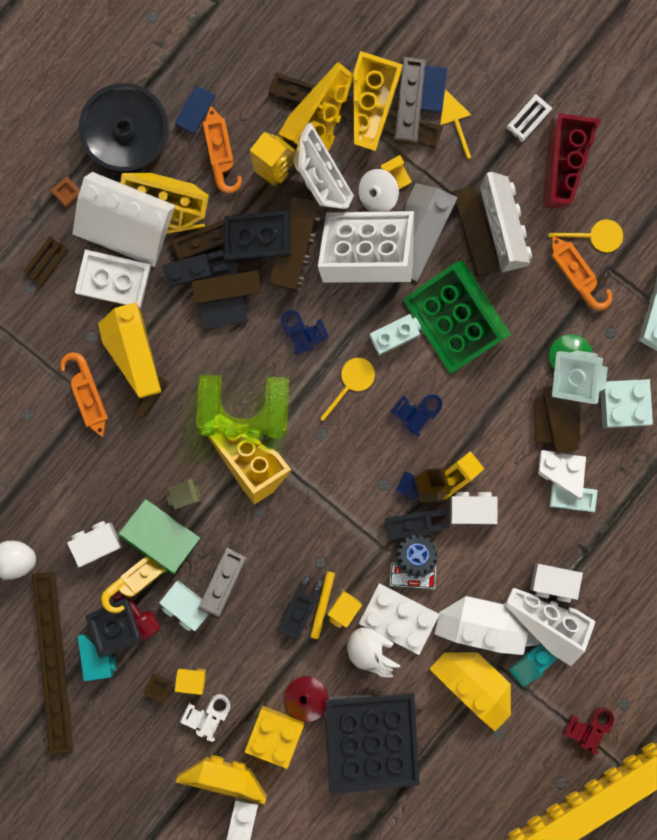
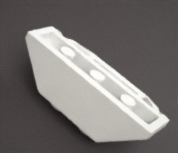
[293,123,354,209]
[435,596,528,655]

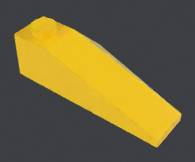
[353,51,403,151]
[278,62,353,151]
[203,416,291,505]

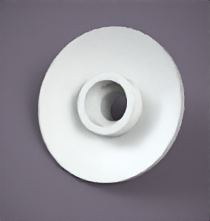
[359,169,399,212]

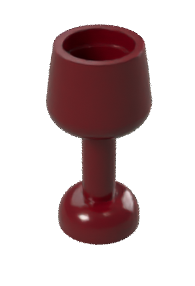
[111,591,161,641]

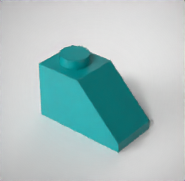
[78,633,117,681]

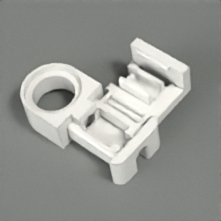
[180,694,230,742]

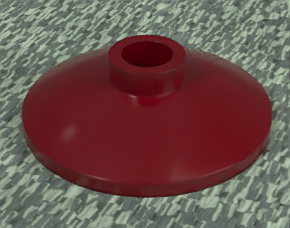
[285,676,329,722]

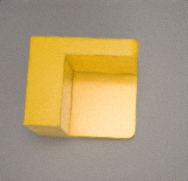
[380,155,411,190]
[175,668,206,695]

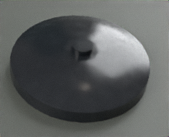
[79,83,169,173]

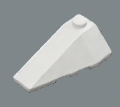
[505,588,595,666]

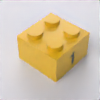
[245,706,304,769]

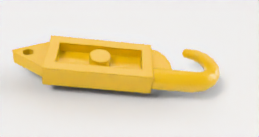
[101,556,166,613]

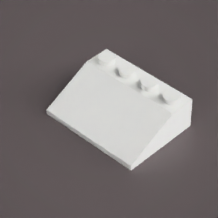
[73,172,176,267]
[480,172,532,272]
[318,211,414,282]

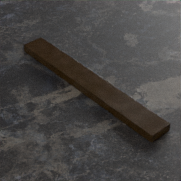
[269,72,443,149]
[32,571,74,755]

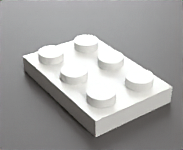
[75,250,151,309]
[359,583,440,655]

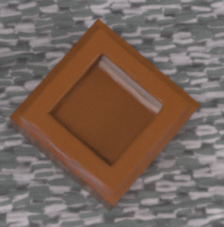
[50,176,80,208]

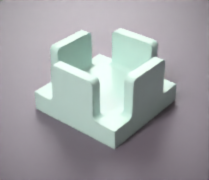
[552,351,608,404]

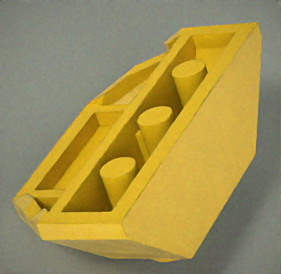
[120,173,209,231]
[429,652,511,731]
[176,755,267,804]

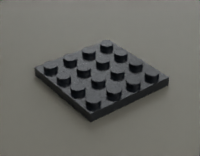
[324,693,420,794]

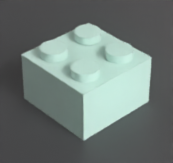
[600,379,653,428]

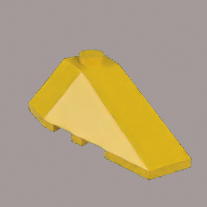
[98,302,161,398]

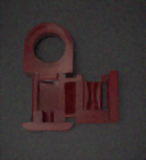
[562,707,615,754]

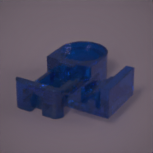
[281,310,329,355]
[390,394,443,436]

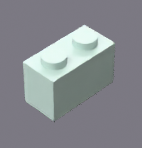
[160,580,209,631]

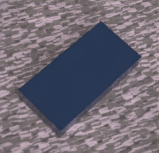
[421,65,447,113]
[175,85,216,135]

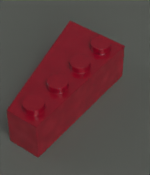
[543,113,601,209]

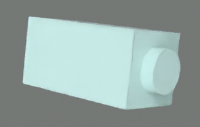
[369,314,421,356]

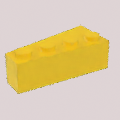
[250,132,297,187]

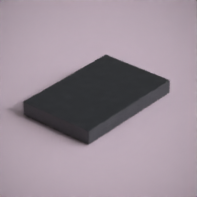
[224,210,291,262]
[199,257,248,330]

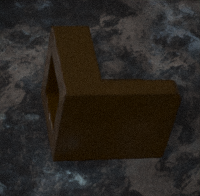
[414,468,451,503]

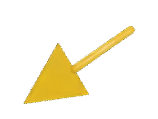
[440,89,471,159]

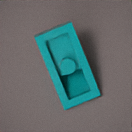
[508,642,558,687]

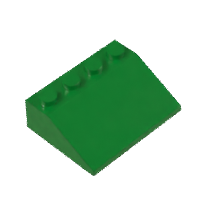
[402,260,511,374]

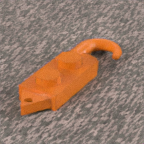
[203,107,242,193]
[551,236,612,311]
[60,352,108,437]

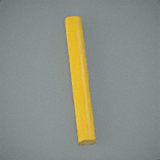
[310,571,335,639]

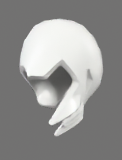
[0,541,36,581]
[347,628,400,677]

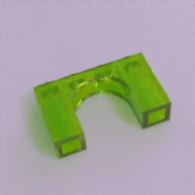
[196,375,290,439]

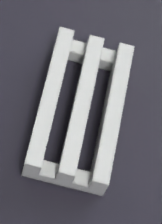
[506,94,552,143]

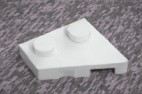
[538,450,586,500]

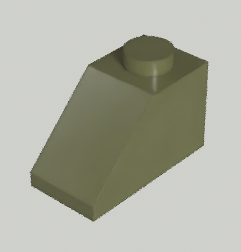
[166,479,202,509]

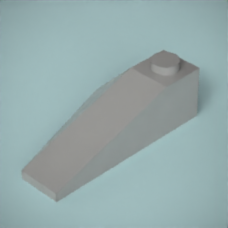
[405,183,457,282]

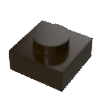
[144,673,174,704]

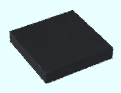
[85,598,143,659]

